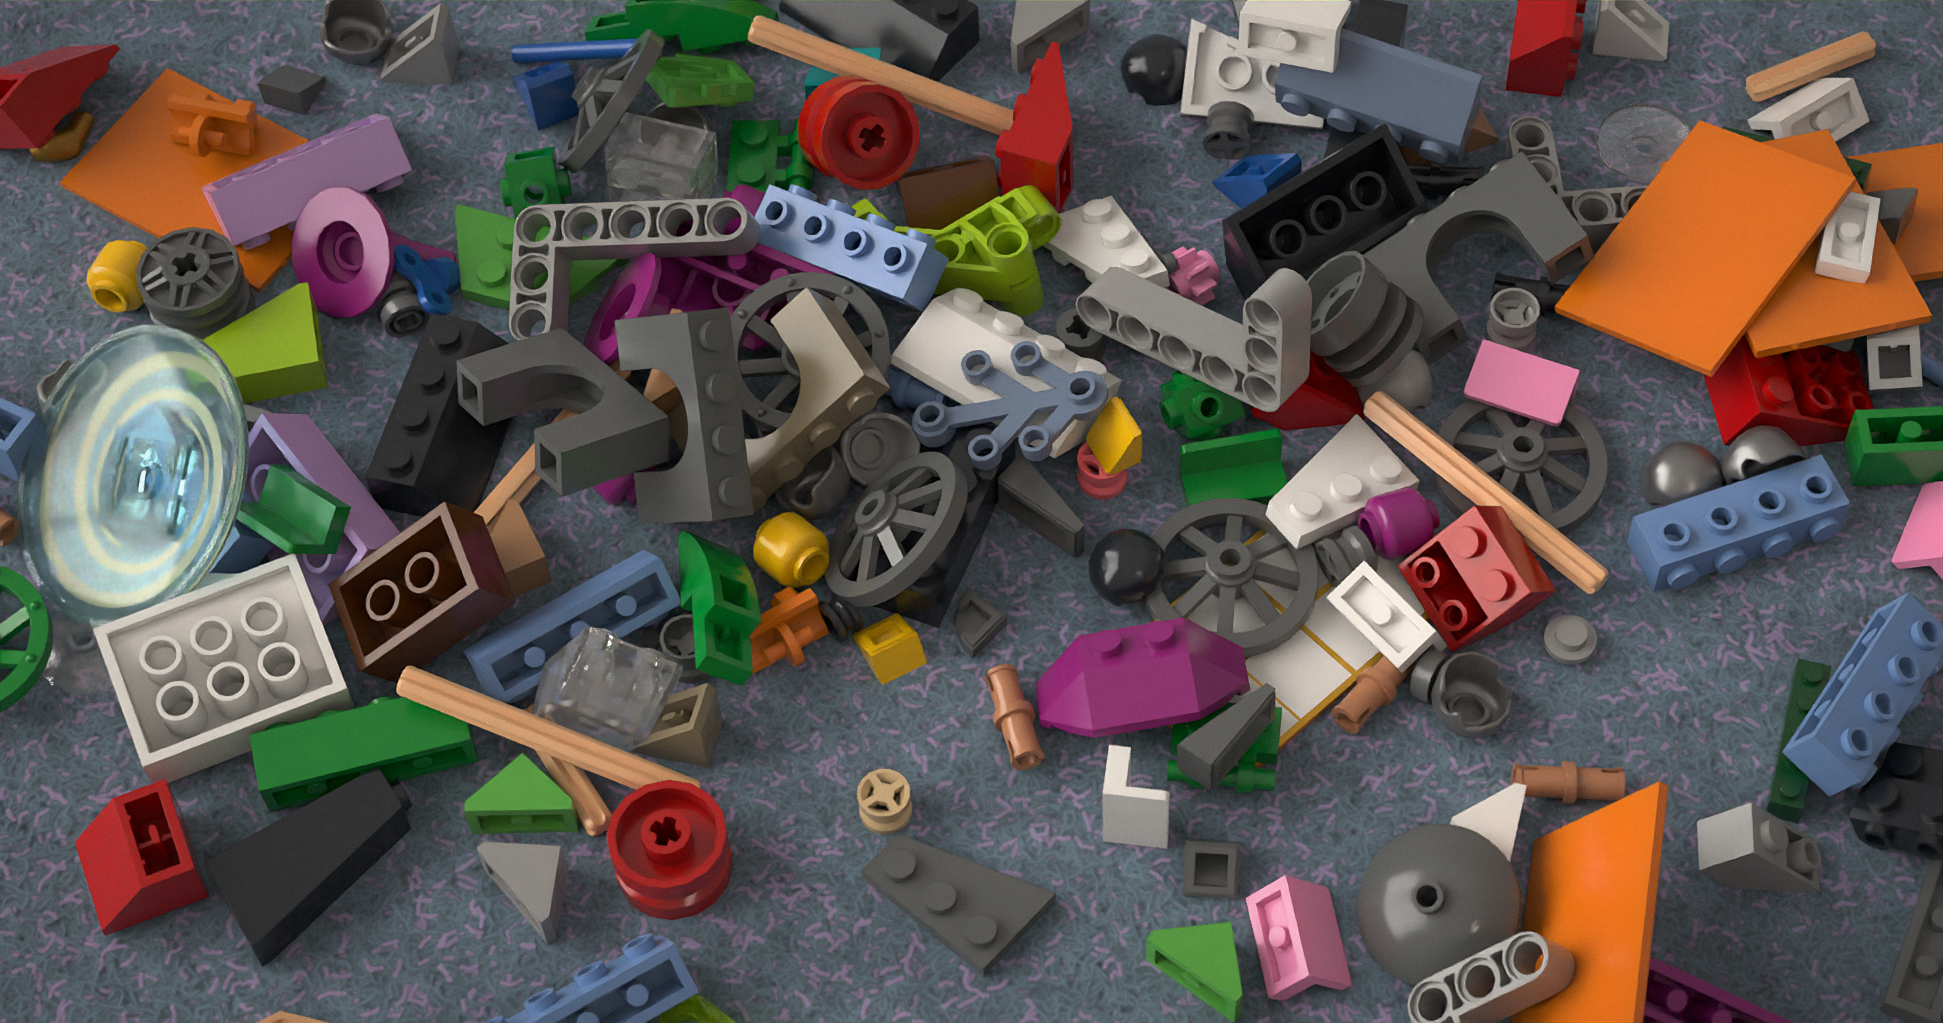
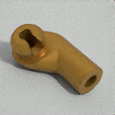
[29,111,96,163]

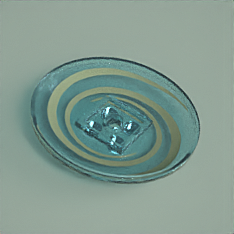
[17,325,249,627]

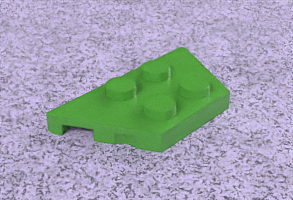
[646,52,754,108]
[455,204,629,320]

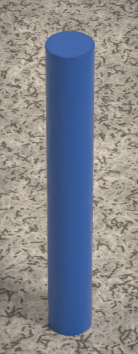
[511,38,638,63]

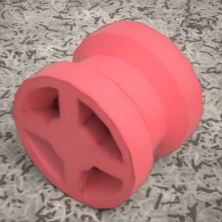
[1077,442,1128,500]

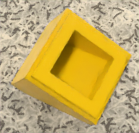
[1086,396,1142,475]
[852,613,927,685]

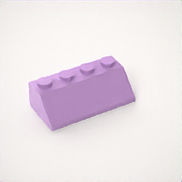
[201,113,412,250]
[230,413,400,625]

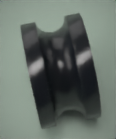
[818,592,864,643]

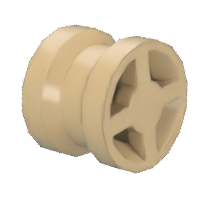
[857,769,912,835]

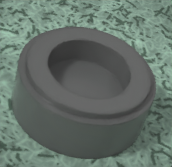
[1410,649,1452,705]

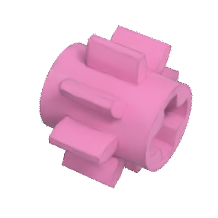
[1168,246,1221,306]

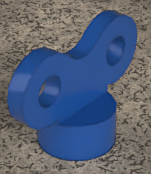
[394,244,460,316]

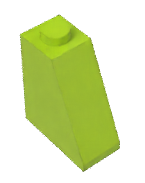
[190,282,328,404]

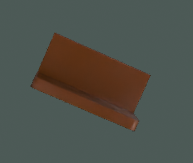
[895,155,1000,230]

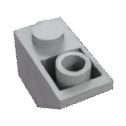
[1866,325,1923,395]
[1697,803,1821,893]

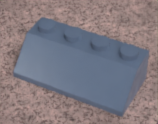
[1275,28,1482,164]

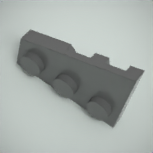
[862,834,1056,977]

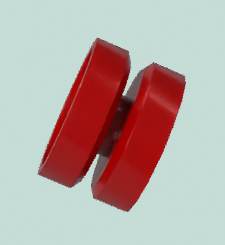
[798,75,920,190]
[606,780,734,920]

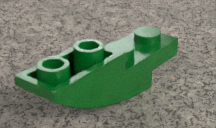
[584,0,779,54]
[677,530,761,686]

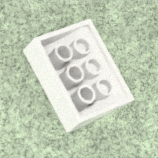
[93,554,355,783]

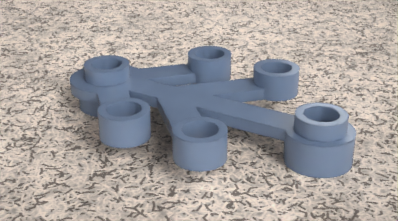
[912,341,1109,470]

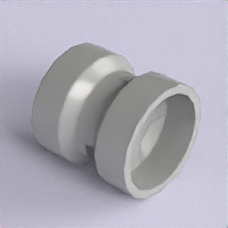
[1486,288,1540,352]

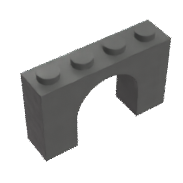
[1363,152,1594,365]
[615,307,754,523]
[457,328,672,497]

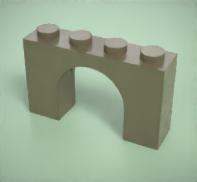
[667,287,890,519]

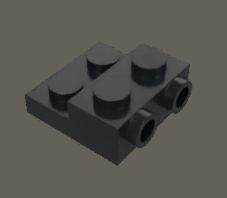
[1849,742,1943,860]

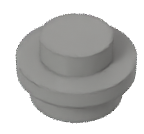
[1543,615,1597,665]

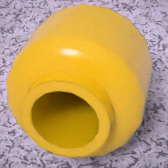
[87,240,148,313]
[753,512,829,588]

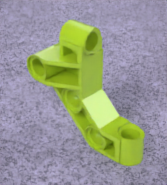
[850,185,1062,317]

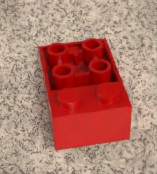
[995,41,1074,214]
[0,44,120,149]
[1703,335,1874,447]

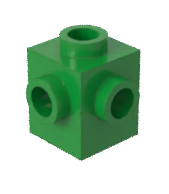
[500,146,572,220]
[1159,370,1246,441]

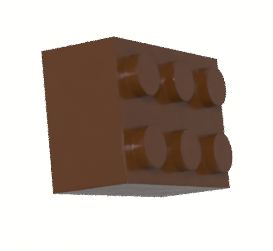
[328,502,516,683]

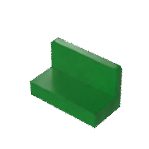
[1179,429,1287,507]
[227,465,351,554]

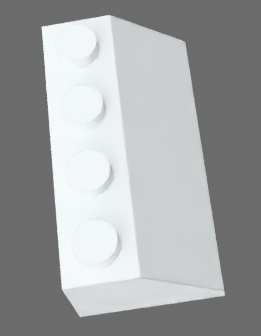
[891,287,1122,458]

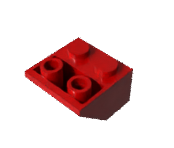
[1505,0,1587,97]
[1397,506,1557,652]
[75,779,209,936]

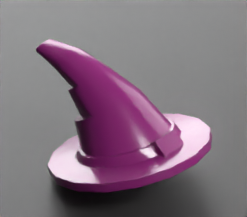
[292,187,456,317]
[583,252,736,366]

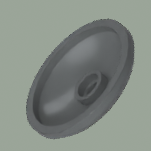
[1357,824,1522,986]

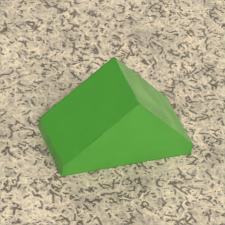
[464,753,579,834]
[1146,922,1243,1023]

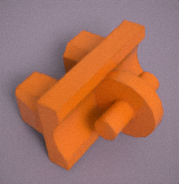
[167,91,257,157]
[750,586,829,675]

